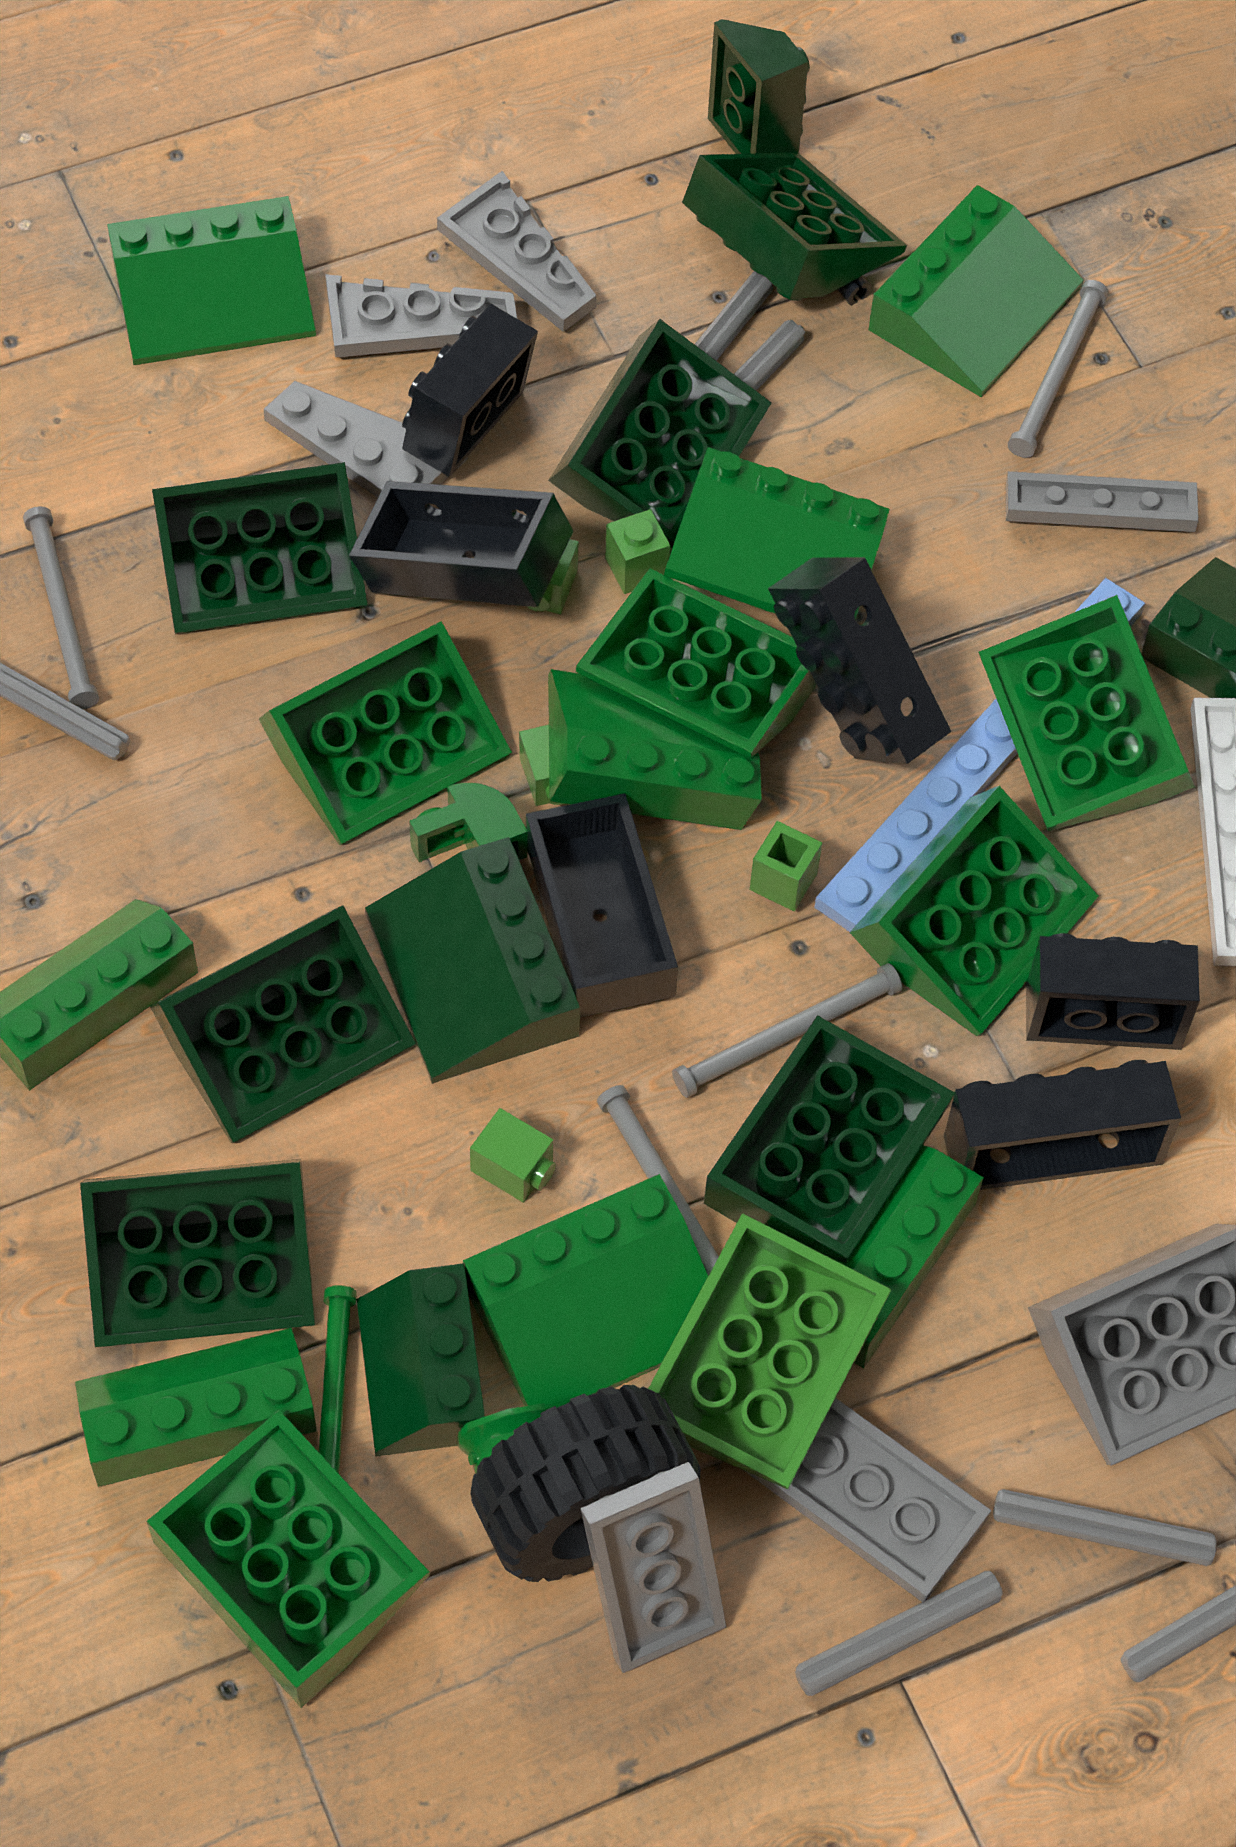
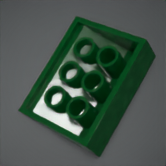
[682,152,907,301]
[548,319,772,548]
[152,462,368,634]
[1141,557,1236,698]
[365,837,580,1084]
[150,905,416,1143]
[704,1015,955,1263]
[80,1159,315,1348]

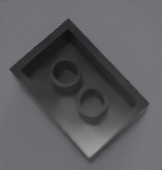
[402,303,538,477]
[1026,933,1200,1050]

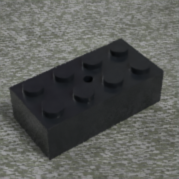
[349,481,574,607]
[768,557,952,764]
[526,793,678,1018]
[944,1060,1181,1190]

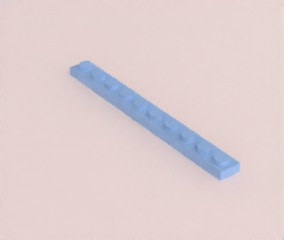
[814,578,1145,932]

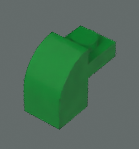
[409,783,528,862]

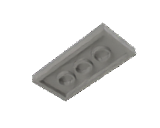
[743,1398,991,1602]
[580,1462,726,1673]

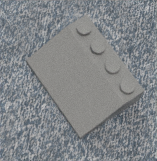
[1028,1224,1236,1466]

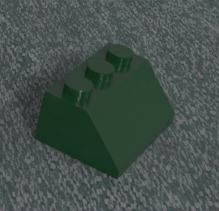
[708,19,810,154]
[356,1263,485,1457]

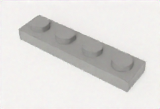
[1006,471,1198,532]

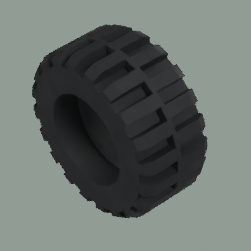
[470,1385,701,1582]

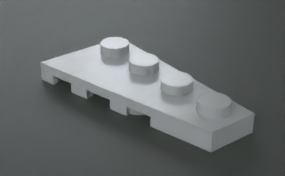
[437,171,596,332]
[325,274,517,358]
[264,381,468,497]

